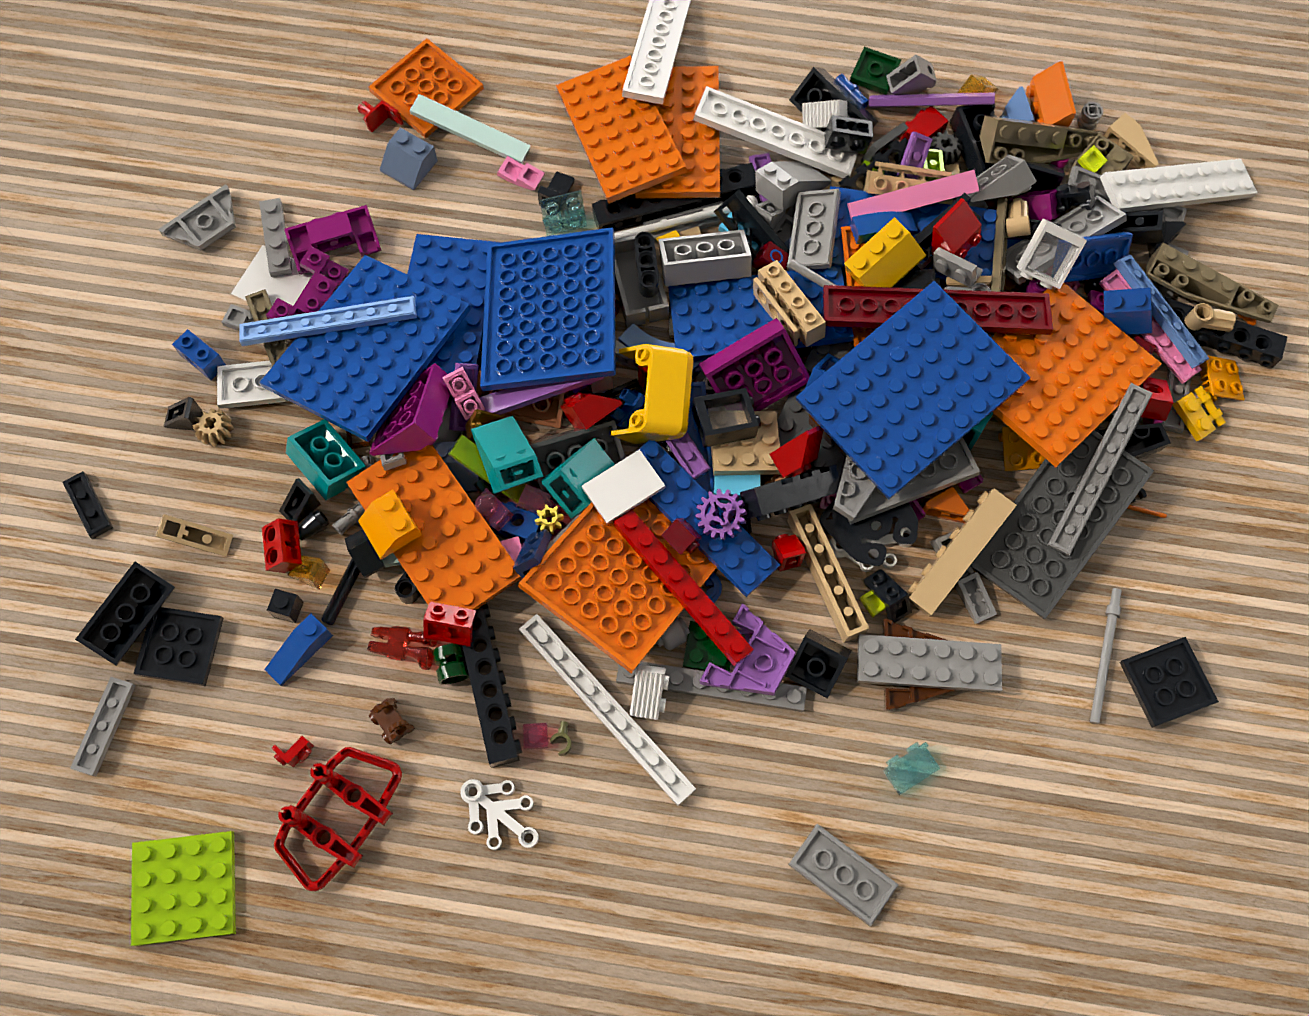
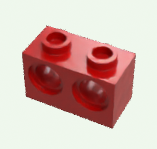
[262,518,302,573]

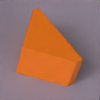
[922,486,969,523]

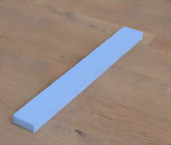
[239,296,417,346]

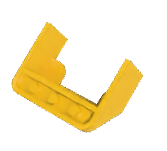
[611,344,693,444]

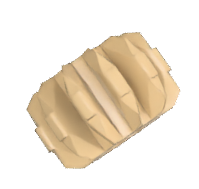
[193,408,234,447]

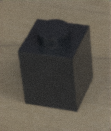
[267,589,304,624]

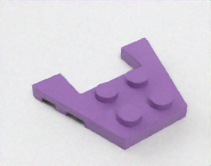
[700,604,796,696]

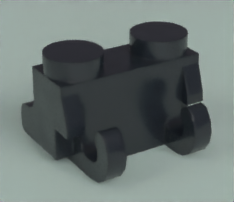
[1055,181,1096,214]

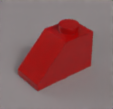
[771,534,806,572]

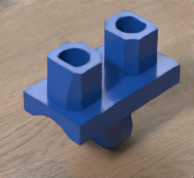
[608,388,645,429]

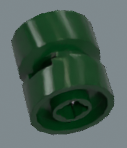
[432,643,469,685]

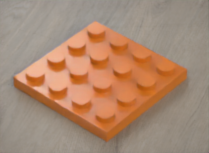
[369,38,484,139]

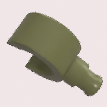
[550,721,572,756]

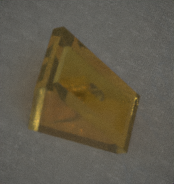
[288,556,330,590]

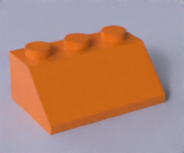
[1026,61,1076,127]

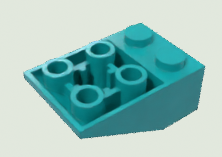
[471,416,543,494]
[541,438,615,519]

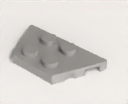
[158,184,236,251]

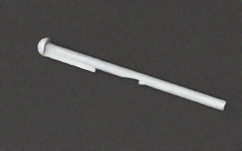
[615,195,758,239]

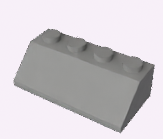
[658,230,752,286]

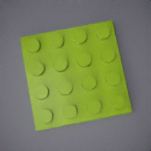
[131,831,236,946]

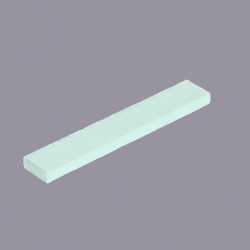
[410,94,531,164]

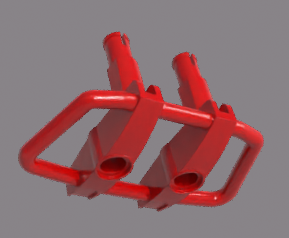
[274,747,402,892]

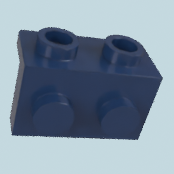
[513,529,552,578]

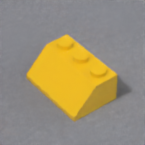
[844,217,926,288]

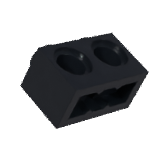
[824,115,873,154]

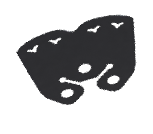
[819,500,918,566]

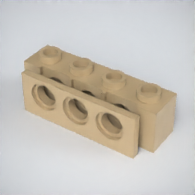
[864,161,953,205]
[753,260,826,347]

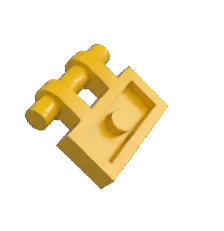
[1173,385,1226,441]

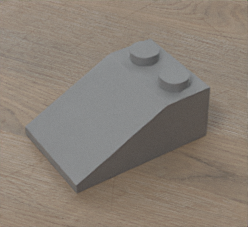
[968,154,1037,202]
[755,161,831,211]

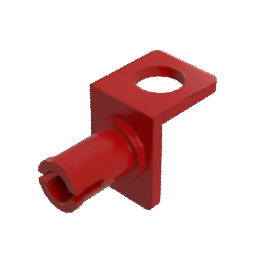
[358,100,404,132]

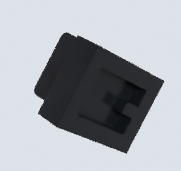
[537,171,575,213]
[863,569,912,623]

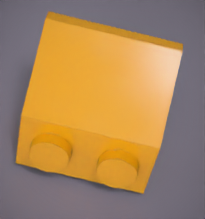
[358,489,422,560]

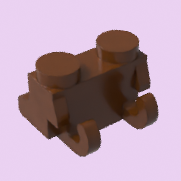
[369,698,415,745]

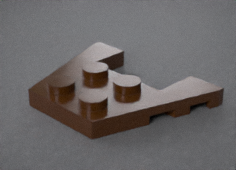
[882,619,956,711]

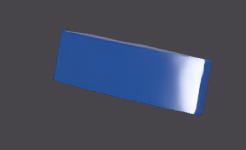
[850,211,918,244]

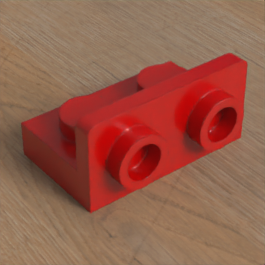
[423,602,476,646]

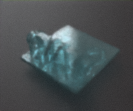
[539,190,587,236]

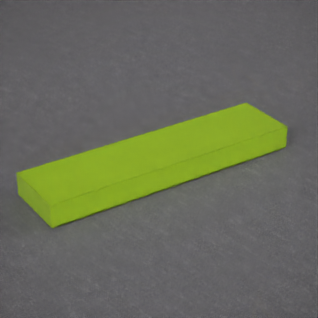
[448,435,536,506]

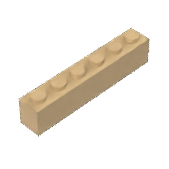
[906,488,1017,616]
[787,504,869,643]

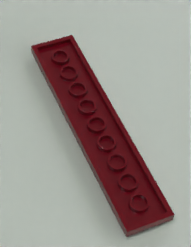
[823,285,1053,335]

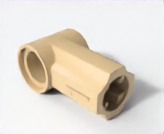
[1006,198,1031,238]
[1185,303,1236,332]

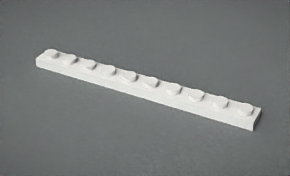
[519,614,696,806]

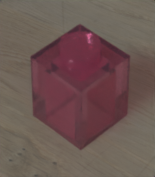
[517,483,554,514]

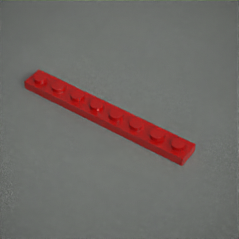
[613,509,754,666]

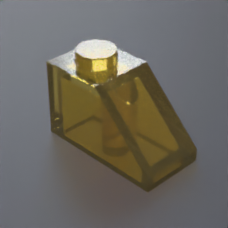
[957,74,998,106]

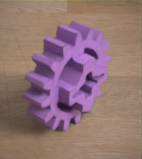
[695,489,747,540]

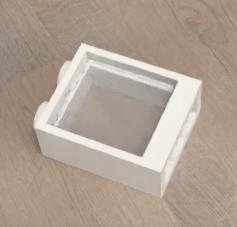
[1016,219,1087,289]

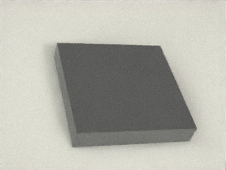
[860,122,908,163]

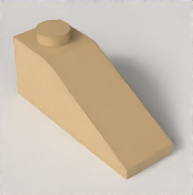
[1104,113,1159,169]
[155,514,233,557]

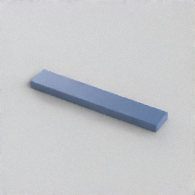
[1114,255,1209,369]

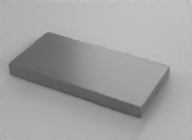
[787,189,841,271]
[788,824,898,927]

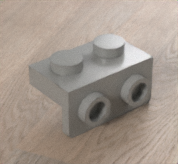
[933,247,982,288]

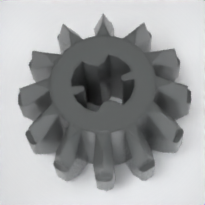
[930,130,963,165]

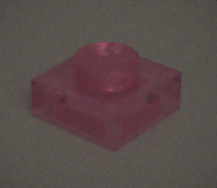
[523,723,548,750]

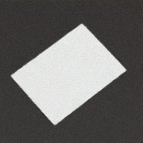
[231,245,313,306]

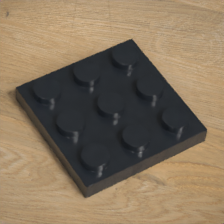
[133,607,224,686]
[1119,637,1219,728]

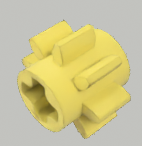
[535,504,564,535]

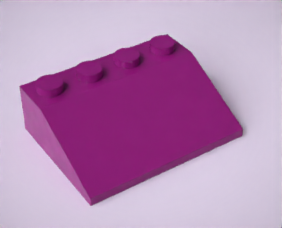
[699,318,810,412]
[369,363,451,456]

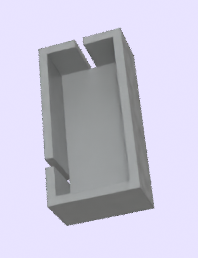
[615,235,669,328]

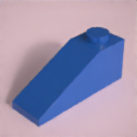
[264,614,333,686]

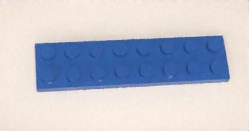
[637,440,780,597]

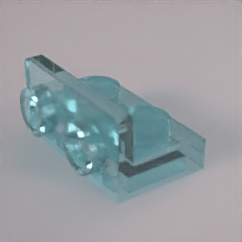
[883,742,940,795]

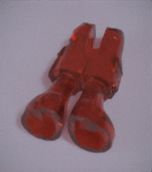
[367,626,438,670]

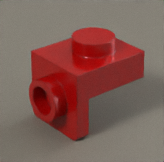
[272,736,314,767]

